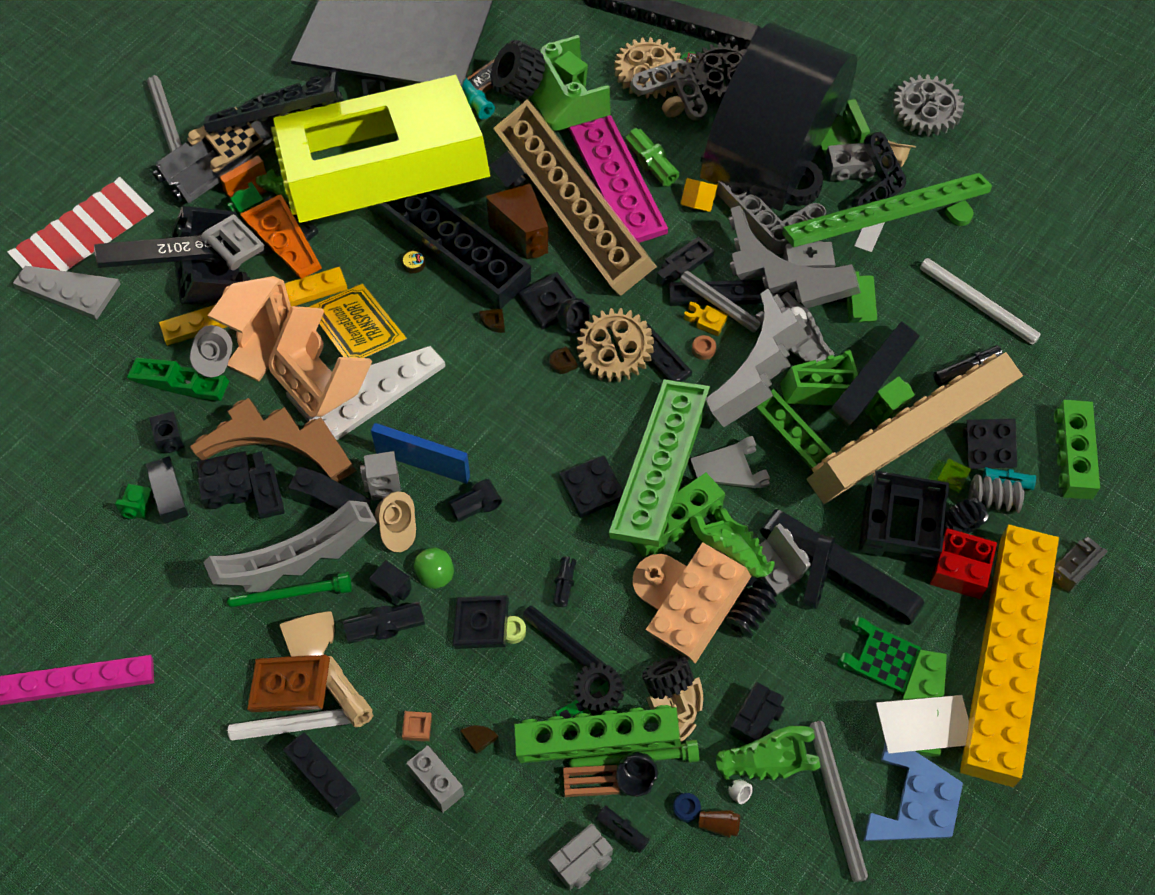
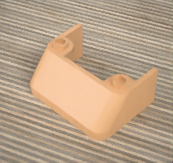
[208,276,291,382]
[269,306,372,417]

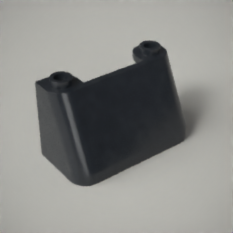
[172,206,251,305]

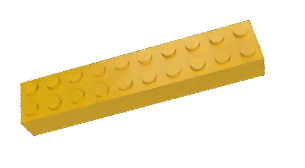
[960,524,1059,787]

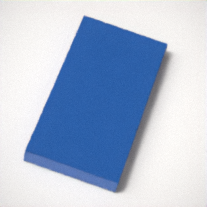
[371,423,470,484]

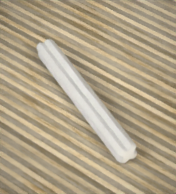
[228,709,351,740]

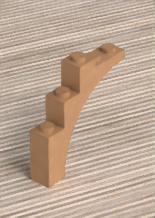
[190,398,356,482]

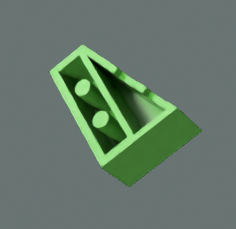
[780,350,858,405]

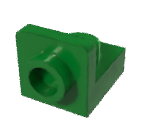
[115,484,154,519]

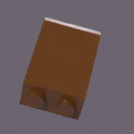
[486,184,548,259]

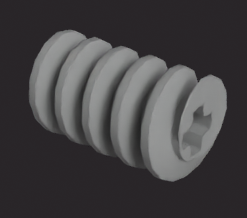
[968,474,1024,513]

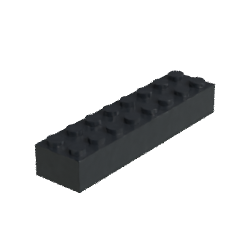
[367,191,531,309]

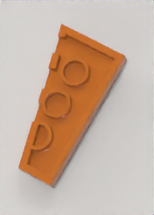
[240,194,322,279]

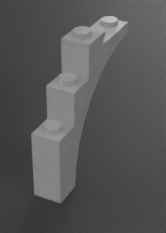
[729,205,861,308]
[705,289,808,427]
[203,500,377,592]

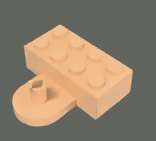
[633,543,751,663]

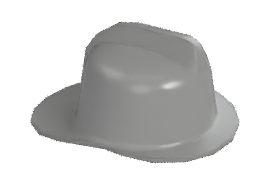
[190,325,232,377]

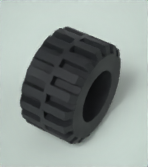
[490,40,545,101]

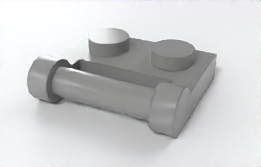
[200,214,264,270]

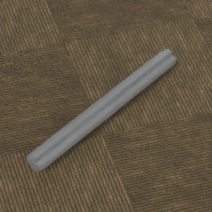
[810,721,868,882]

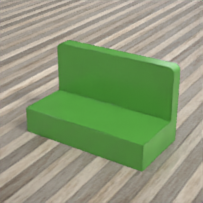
[847,271,877,323]

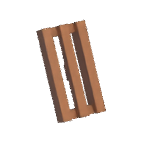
[563,765,620,797]

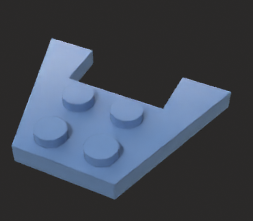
[863,741,963,841]

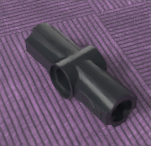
[343,601,425,644]

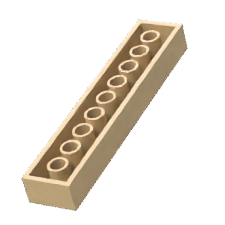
[494,99,657,296]
[807,352,1023,504]

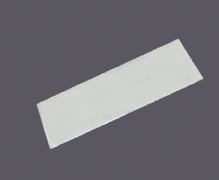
[876,695,969,753]

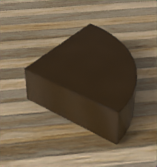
[479,309,505,333]
[461,725,498,754]

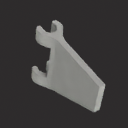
[690,436,770,488]

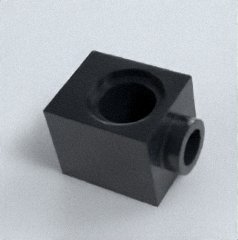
[149,411,184,454]
[369,560,412,606]

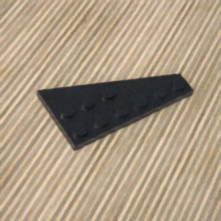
[203,69,338,133]

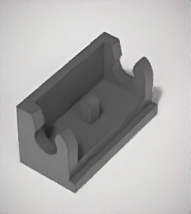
[1053,537,1108,593]

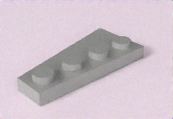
[13,265,120,320]

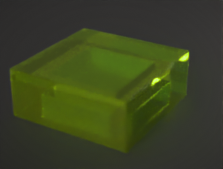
[937,458,971,492]

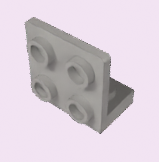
[759,524,810,595]

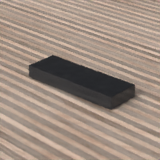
[646,323,692,382]

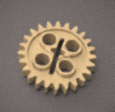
[614,38,684,99]
[577,308,654,382]

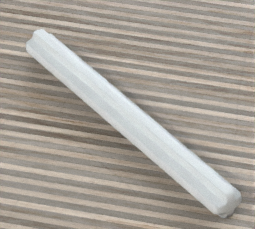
[920,258,1040,344]

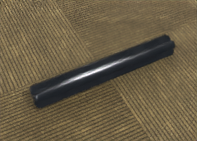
[523,606,607,668]

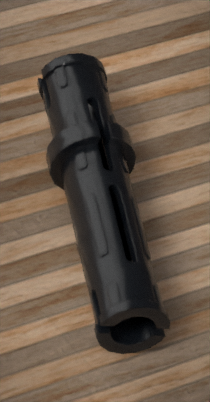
[933,345,1003,386]

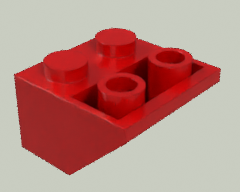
[930,528,997,599]

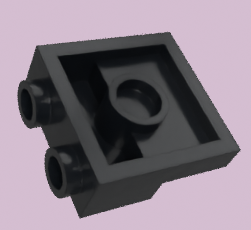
[196,451,255,509]

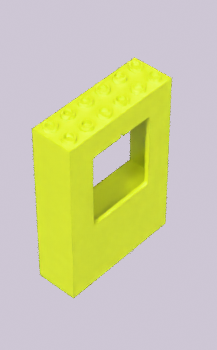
[271,75,490,223]

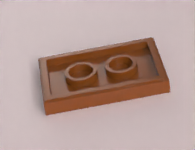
[247,655,330,712]

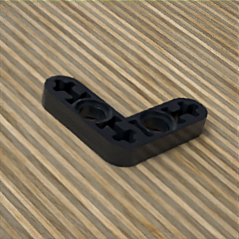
[852,132,906,208]

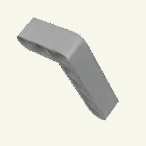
[712,181,826,254]

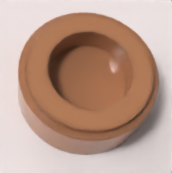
[692,335,716,360]

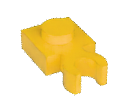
[684,302,728,336]

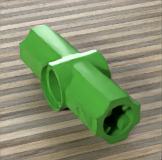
[625,128,679,187]

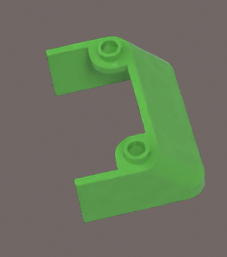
[529,35,611,131]

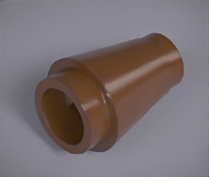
[699,810,740,838]

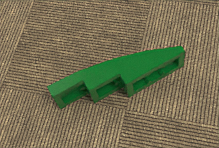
[127,358,230,401]

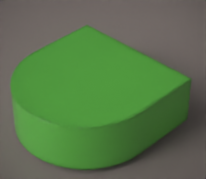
[945,200,974,226]

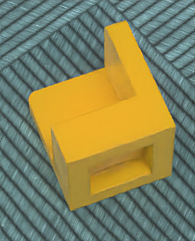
[681,178,717,211]

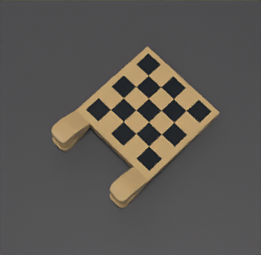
[187,107,263,173]

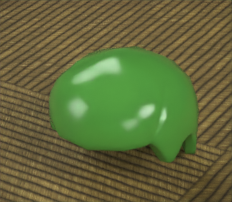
[413,547,454,589]

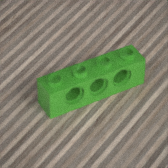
[756,389,833,469]
[1054,400,1100,500]
[631,472,725,558]

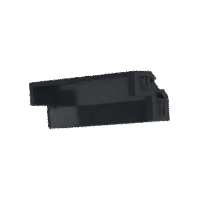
[151,93,278,204]

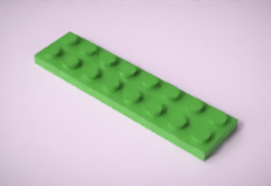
[609,380,711,547]

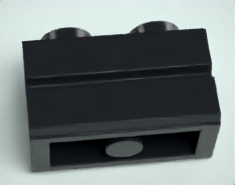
[729,682,785,744]

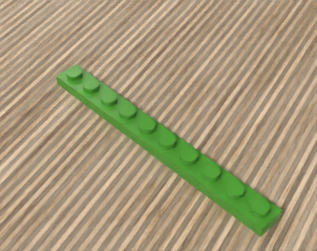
[782,173,992,248]

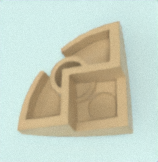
[279,611,335,657]
[646,677,703,742]

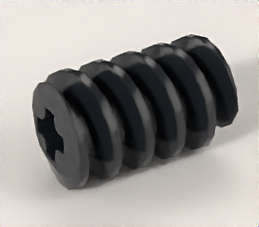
[725,580,778,638]

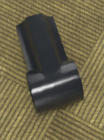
[448,479,502,522]

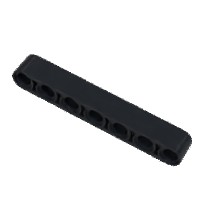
[828,321,920,427]
[760,509,924,625]

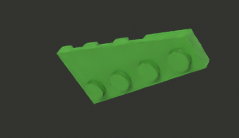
[902,650,947,758]

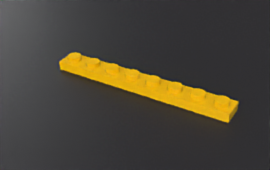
[159,267,348,346]

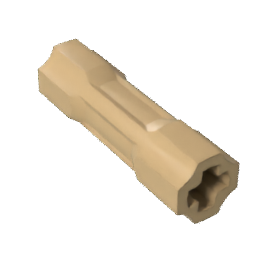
[326,656,374,727]

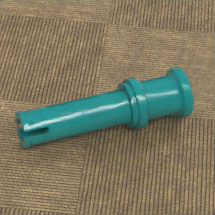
[462,78,495,119]

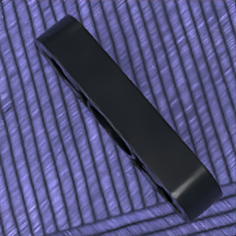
[803,534,834,609]

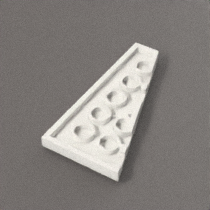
[286,346,445,440]

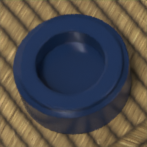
[673,793,701,822]

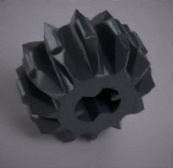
[944,497,989,534]

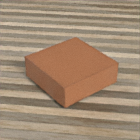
[402,711,432,741]

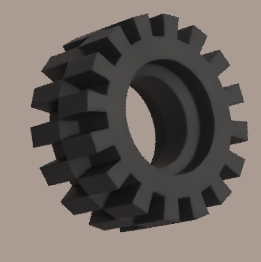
[642,655,694,699]
[574,662,625,714]

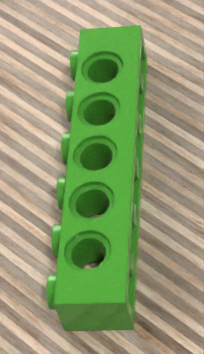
[515,705,681,763]

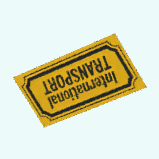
[309,284,407,358]

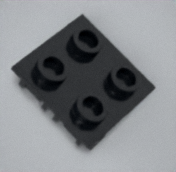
[963,419,1017,469]

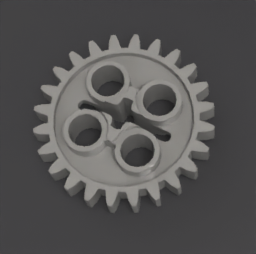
[892,75,965,136]

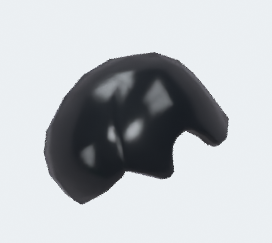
[557,298,590,334]
[616,751,658,797]

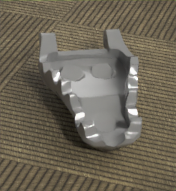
[756,292,834,363]

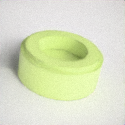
[506,616,526,644]

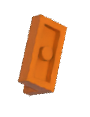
[220,156,267,198]

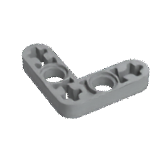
[630,60,707,121]

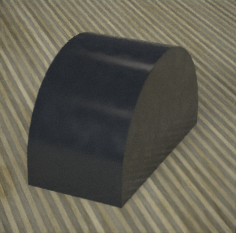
[700,23,857,212]

